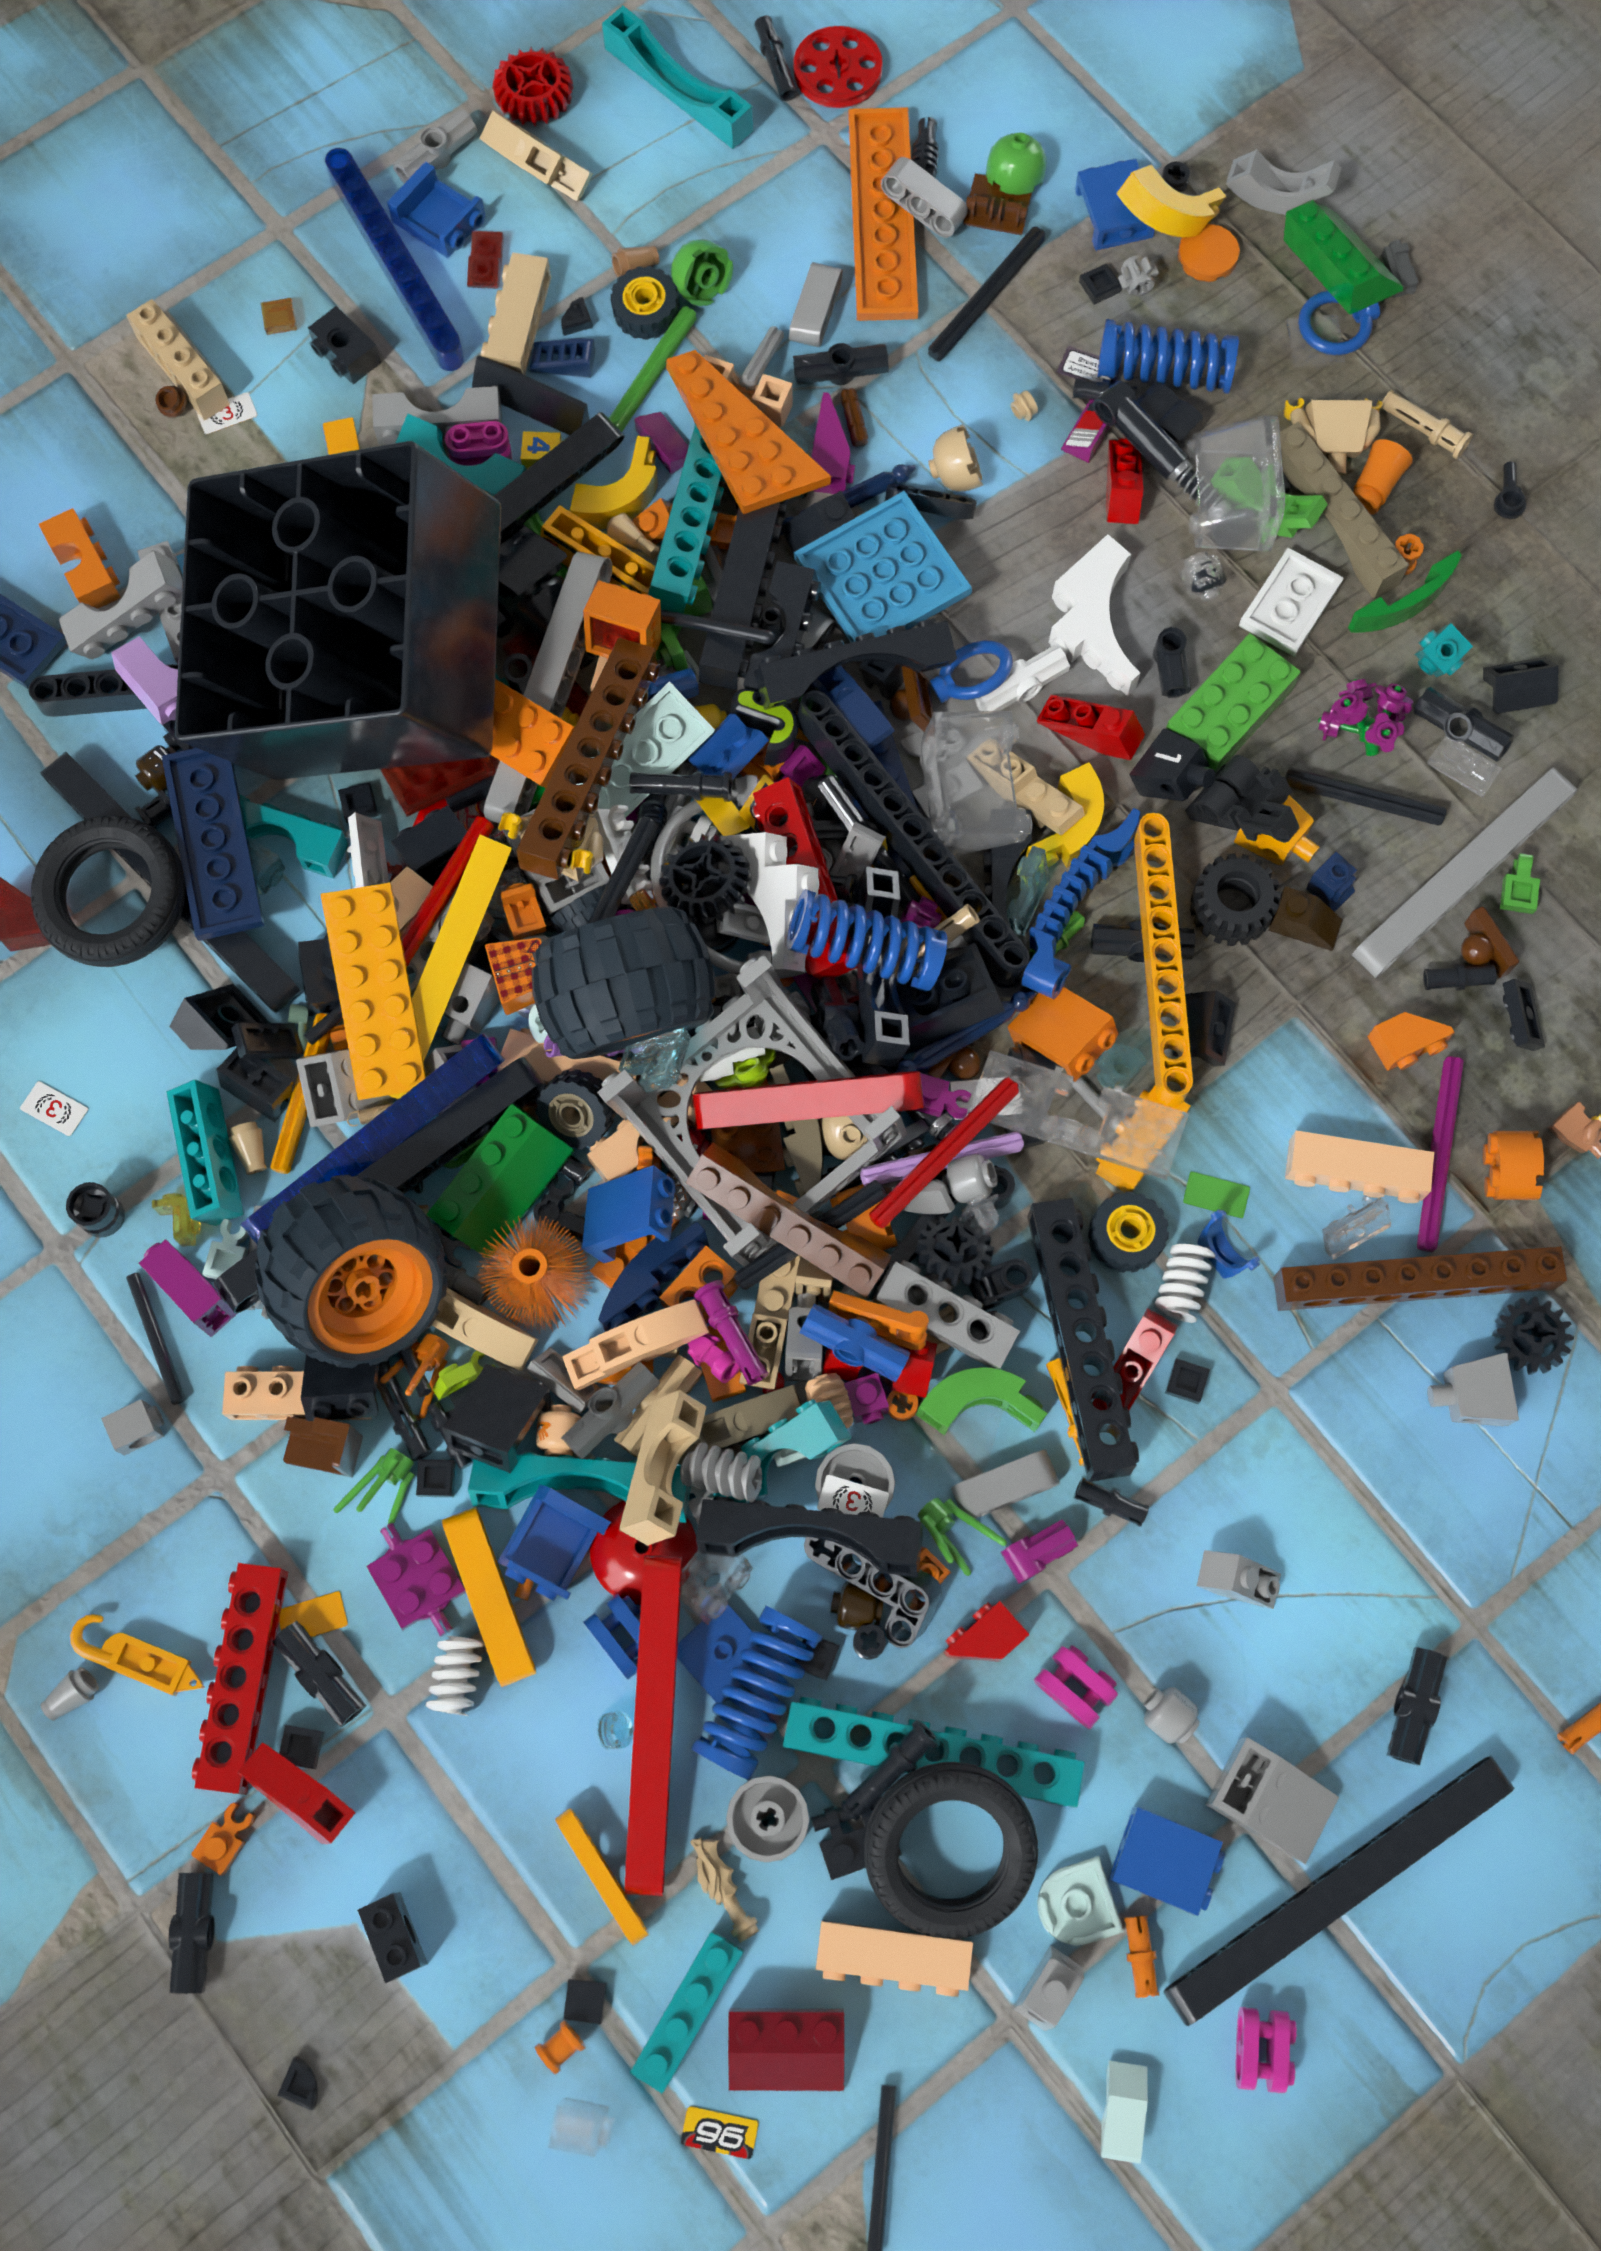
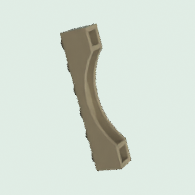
[1265,422,1409,599]

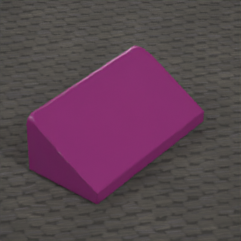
[634,412,689,474]

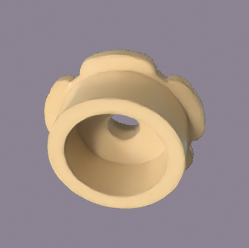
[1010,390,1038,421]

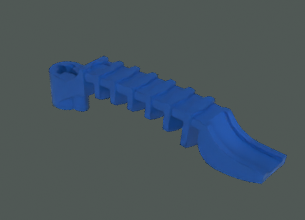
[1022,808,1140,999]

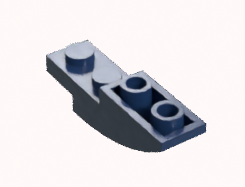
[809,666,895,749]
[598,1222,710,1333]

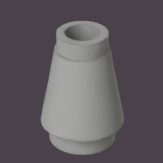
[41,1667,99,1721]

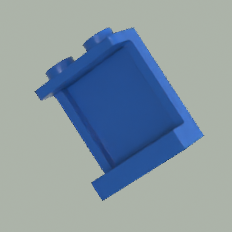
[1075,159,1155,251]
[387,161,486,258]
[582,1165,675,1263]
[498,1484,610,1601]
[1108,1807,1225,1916]

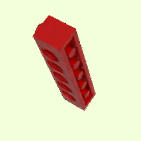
[753,777,857,980]
[192,1563,289,1795]

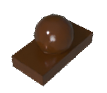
[889,666,936,734]
[1461,906,1519,979]
[927,1047,981,1080]

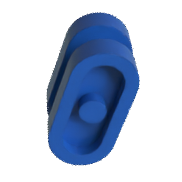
[583,1594,641,1680]

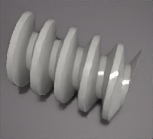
[681,1442,762,1503]

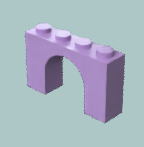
[111,636,178,725]

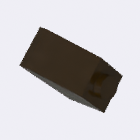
[1268,886,1343,951]

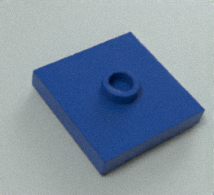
[677,1600,772,1704]

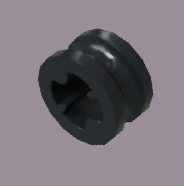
[1162,161,1190,193]

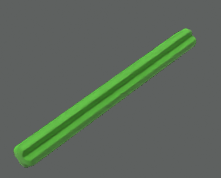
[609,306,696,432]

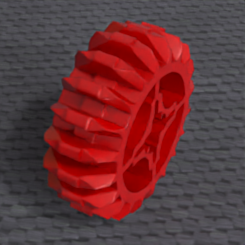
[492,47,573,126]

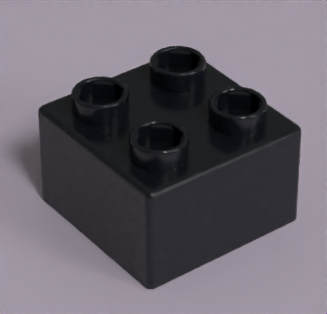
[175,441,501,780]

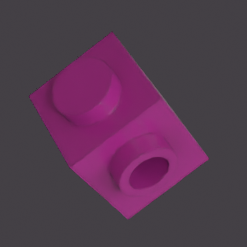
[844,1373,889,1425]

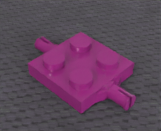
[366,1523,466,1637]

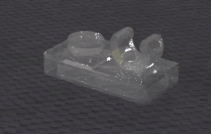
[1427,735,1502,798]
[1322,1195,1391,1260]

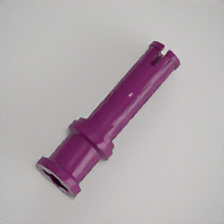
[694,1280,768,1385]

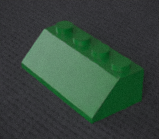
[1283,200,1403,315]
[426,1104,575,1260]

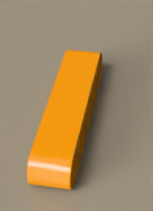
[442,1506,537,1687]

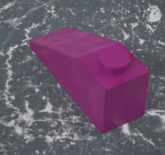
[811,392,856,494]

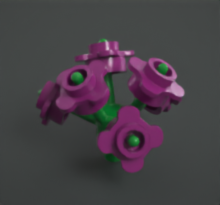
[1318,679,1413,756]

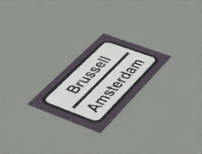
[1057,346,1122,384]

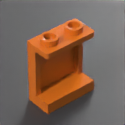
[1007,987,1118,1082]

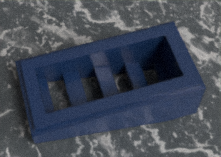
[530,338,595,378]

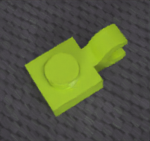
[432,1351,495,1400]

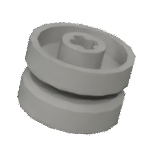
[815,1443,895,1512]
[726,1776,809,1863]

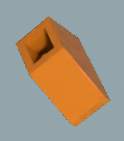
[1367,1012,1455,1071]

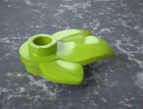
[715,1048,776,1088]

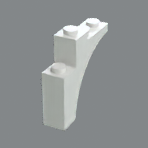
[1049,534,1140,696]
[707,832,819,972]

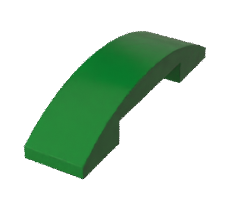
[1348,550,1462,633]

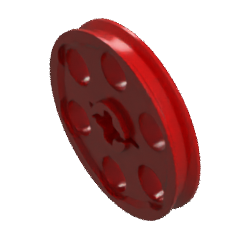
[794,26,882,108]

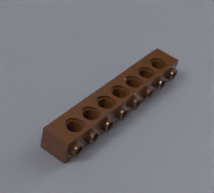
[516,637,660,880]
[1273,1246,1567,1311]

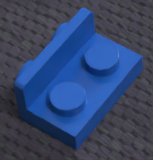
[689,713,769,779]

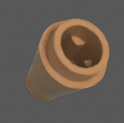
[612,246,659,277]

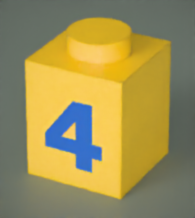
[520,431,562,469]

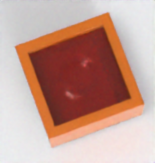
[583,580,661,658]

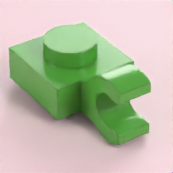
[1500,853,1540,914]

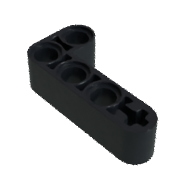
[804,1537,942,1648]

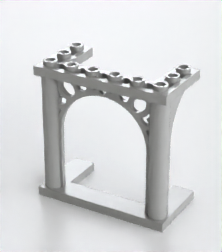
[597,955,908,1267]

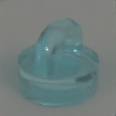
[597,1711,633,1750]

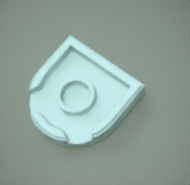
[1037,1856,1124,1945]

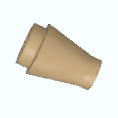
[228,1122,267,1175]

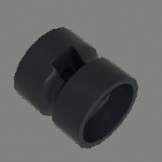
[66,1182,125,1238]

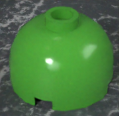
[985,133,1047,195]
[671,239,733,307]

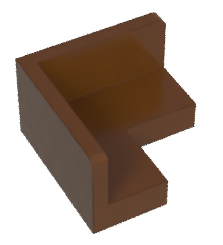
[283,1416,363,1478]

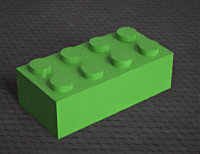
[1166,633,1301,774]

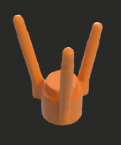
[380,1334,450,1419]

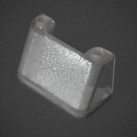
[1185,415,1285,552]
[921,711,1032,856]

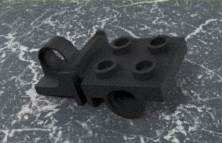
[1185,755,1299,843]

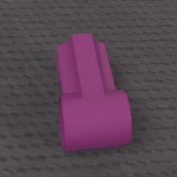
[1000,1519,1078,1584]

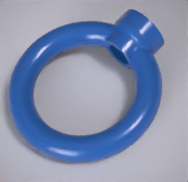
[1298,290,1380,355]
[929,640,1013,704]

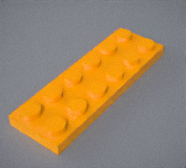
[320,883,428,1100]

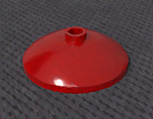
[590,1500,698,1605]

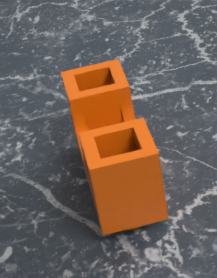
[38,508,121,609]

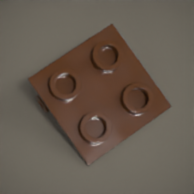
[963,173,1032,236]
[710,1122,785,1174]

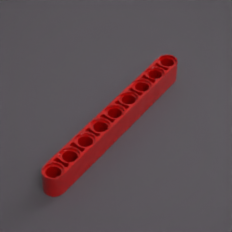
[625,1555,682,1896]

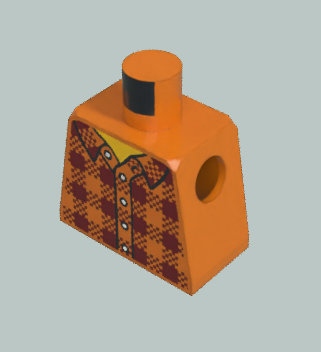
[485,938,542,1015]

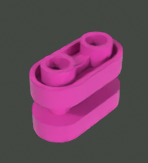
[445,421,512,466]
[1033,1645,1118,1730]
[1235,2007,1296,2094]

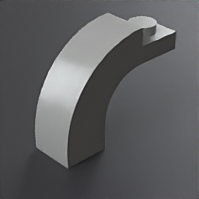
[1226,150,1341,215]

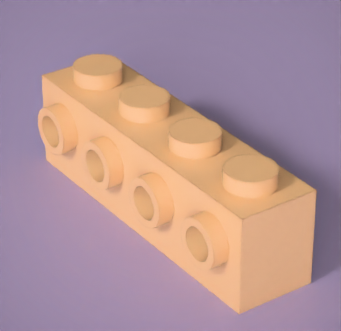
[222,1366,372,1420]

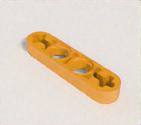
[555,1807,649,1946]

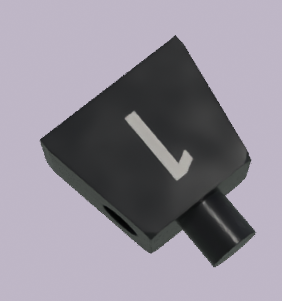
[1129,728,1215,801]

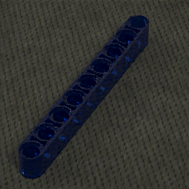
[325,148,464,371]
[240,1033,505,1244]

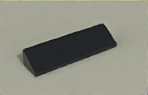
[472,355,590,436]

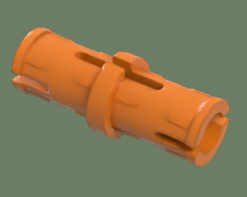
[1124,1915,1160,1998]

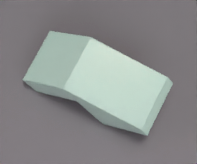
[1101,2061,1148,2163]

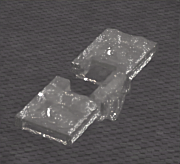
[968,1050,1189,1180]

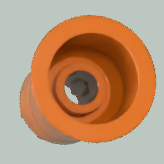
[1353,439,1413,515]

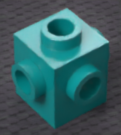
[1414,623,1473,677]

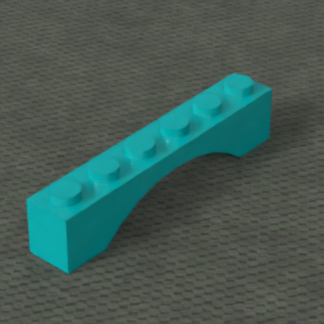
[602,5,753,149]
[467,1452,691,1523]

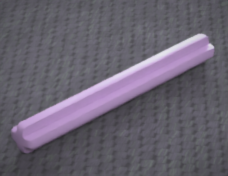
[860,1131,1024,1187]

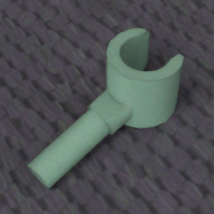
[288,1004,308,1052]

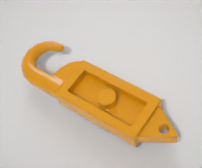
[70,1614,205,1696]

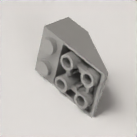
[503,809,609,916]
[296,1048,415,1128]
[1205,1737,1339,1864]

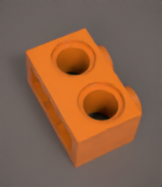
[659,1246,739,1324]

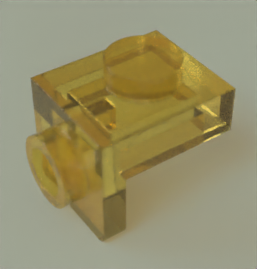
[152,1193,201,1247]

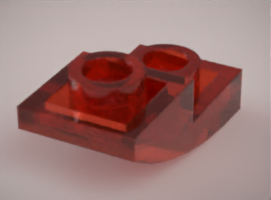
[467,231,504,289]

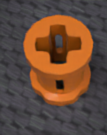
[1394,534,1424,575]
[534,2020,586,2075]

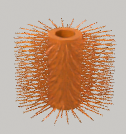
[477,1214,594,1334]

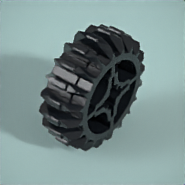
[659,834,752,925]

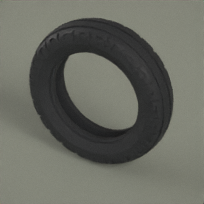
[31,815,186,967]
[864,1762,1038,1939]

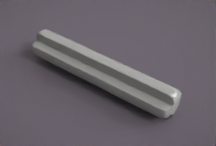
[739,326,784,391]

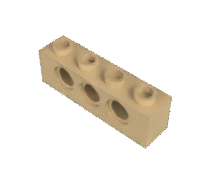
[127,299,230,421]

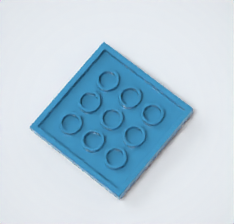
[794,491,972,643]

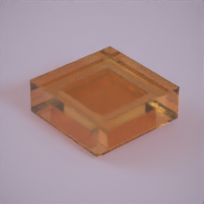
[261,298,297,335]

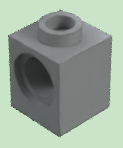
[101,1399,164,1456]

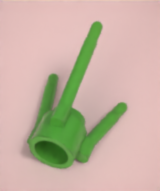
[334,1448,415,1524]
[917,1498,1007,1576]

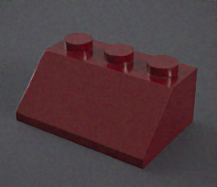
[728,2008,844,2091]

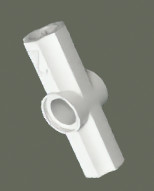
[975,645,1070,718]

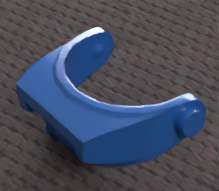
[1197,1209,1260,1279]

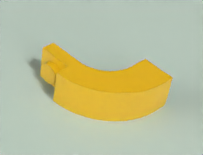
[1117,164,1226,237]
[570,436,658,530]
[1025,762,1104,871]

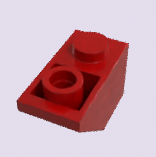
[943,1601,1030,1662]

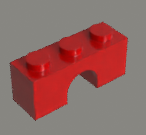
[822,1340,938,1398]

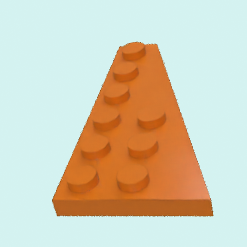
[666,350,831,514]

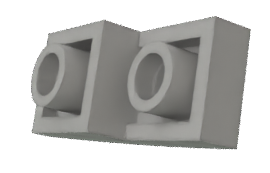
[882,1179,955,1214]

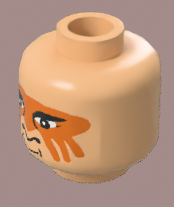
[536,1405,582,1457]

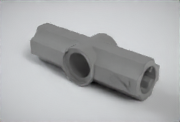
[393,110,477,183]

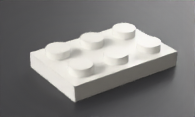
[1239,548,1344,657]

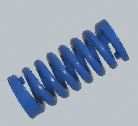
[1097,319,1239,394]
[786,889,948,991]
[691,1605,824,1781]

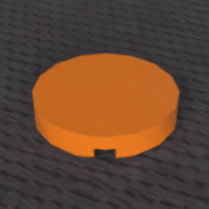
[1177,224,1240,282]

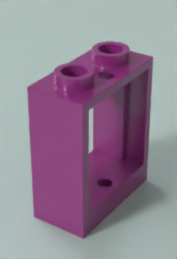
[139,1239,238,1337]

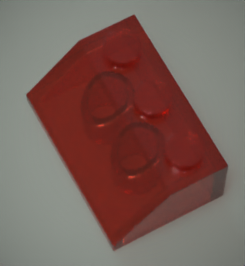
[380,757,496,817]

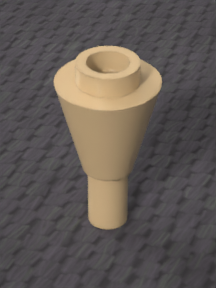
[606,513,659,558]

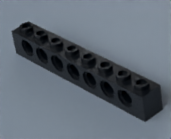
[1027,1198,1139,1482]

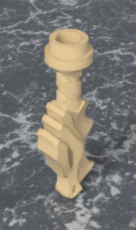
[690,1836,759,1943]

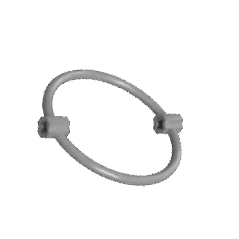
[651,775,855,979]

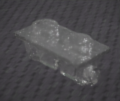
[959,1194,999,1236]

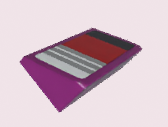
[1061,400,1110,463]

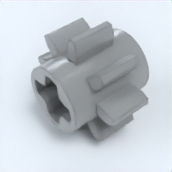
[1118,255,1159,296]

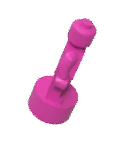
[687,1333,740,1383]

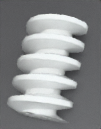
[1155,1244,1215,1323]
[425,1636,485,1716]

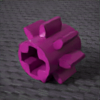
[900,896,942,929]

